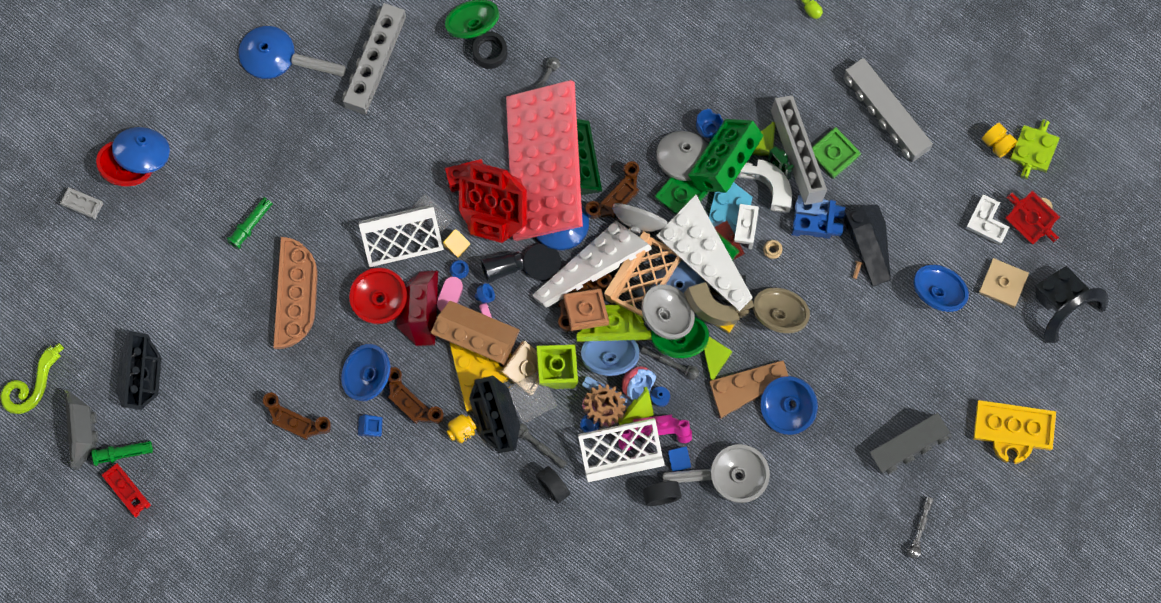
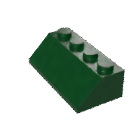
[577,119,602,195]

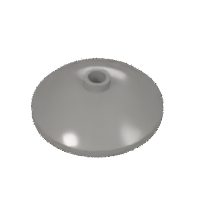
[656,131,708,181]
[612,203,668,234]
[642,285,695,340]
[711,444,770,503]

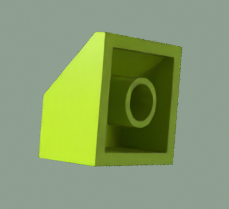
[536,345,578,389]

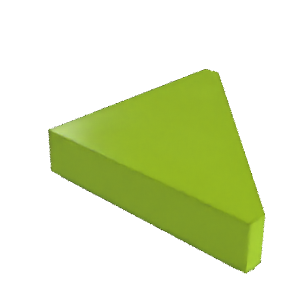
[752,122,775,156]
[704,337,732,381]
[618,387,654,425]

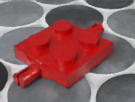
[1006,191,1060,244]

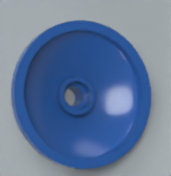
[239,26,295,79]
[112,127,170,173]
[536,205,589,250]
[913,265,969,312]
[341,344,390,401]
[761,376,818,435]

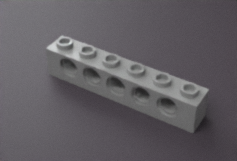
[342,3,406,115]

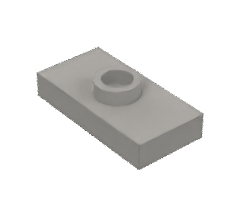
[60,187,103,220]

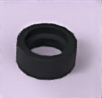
[472,31,508,69]
[536,466,570,504]
[643,481,682,507]

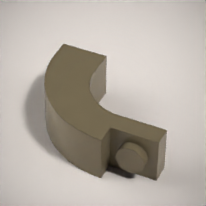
[684,282,754,326]

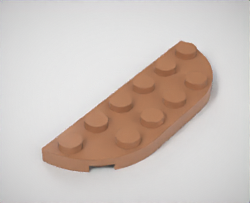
[274,237,318,349]

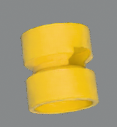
[982,123,1018,158]

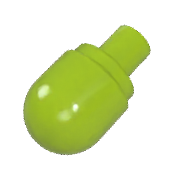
[801,0,823,19]

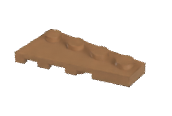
[709,360,788,419]

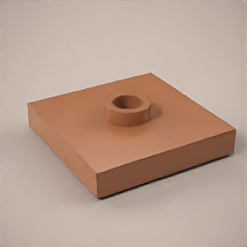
[563,289,609,331]

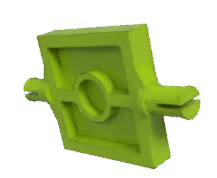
[1011,119,1060,179]

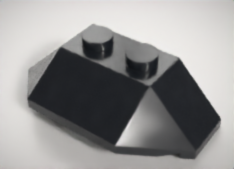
[116,331,162,410]
[469,375,520,453]

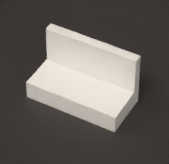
[734,204,759,249]

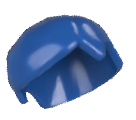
[696,109,724,139]

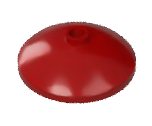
[96,141,152,186]
[349,268,407,324]

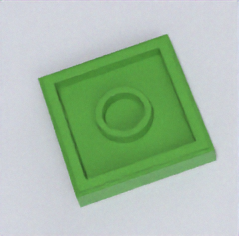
[812,127,861,179]

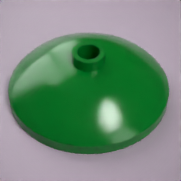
[445,0,499,39]
[651,316,709,358]

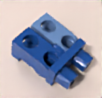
[792,195,845,239]

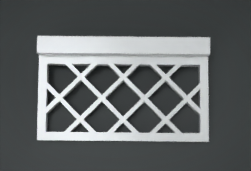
[359,204,444,267]
[578,418,665,482]

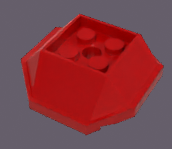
[459,162,527,243]

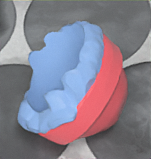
[622,366,656,400]

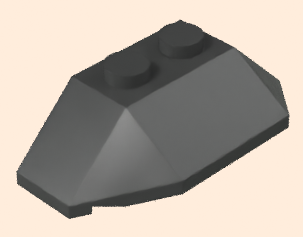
[64,390,99,470]

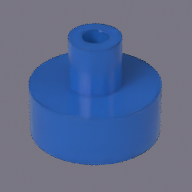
[475,283,495,303]
[651,387,670,407]

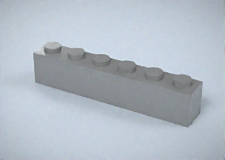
[844,58,933,162]
[771,95,827,205]

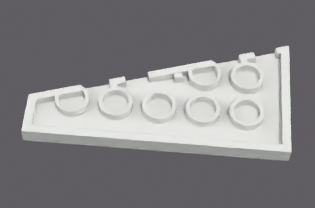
[656,195,753,311]
[532,221,652,308]

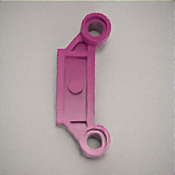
[618,414,692,451]

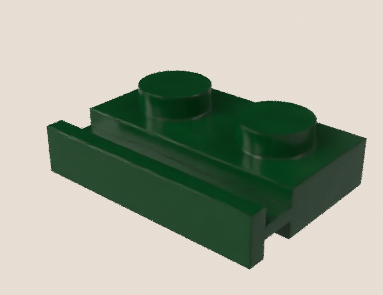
[767,146,794,180]

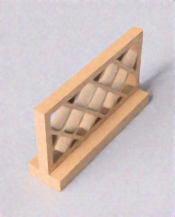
[604,231,682,318]

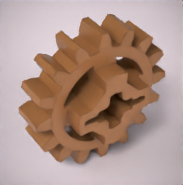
[583,384,626,427]

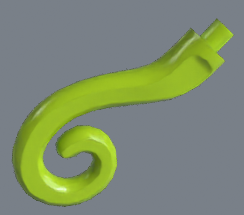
[0,343,64,414]

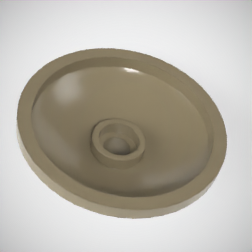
[753,288,810,333]

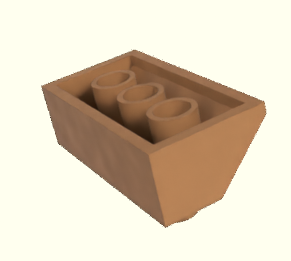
[431,301,520,365]

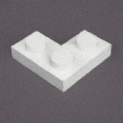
[966,194,1009,245]

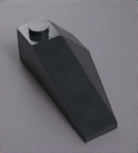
[843,205,891,287]

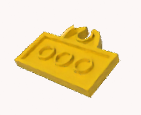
[450,343,512,412]
[973,400,1056,464]

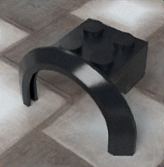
[1035,265,1108,343]

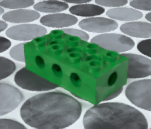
[688,119,764,193]

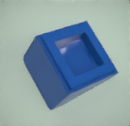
[358,415,383,437]
[668,446,691,472]

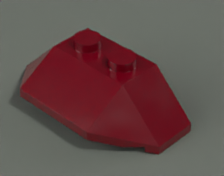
[396,270,438,347]

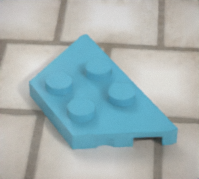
[709,182,753,239]

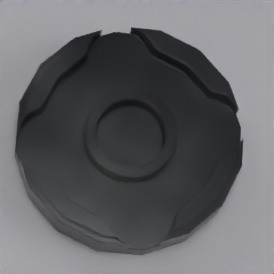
[523,244,561,282]

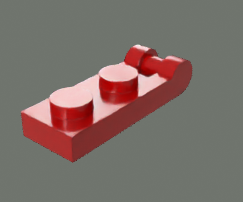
[102,463,151,518]

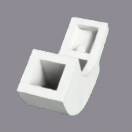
[737,159,792,213]

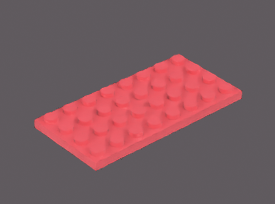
[506,80,583,241]

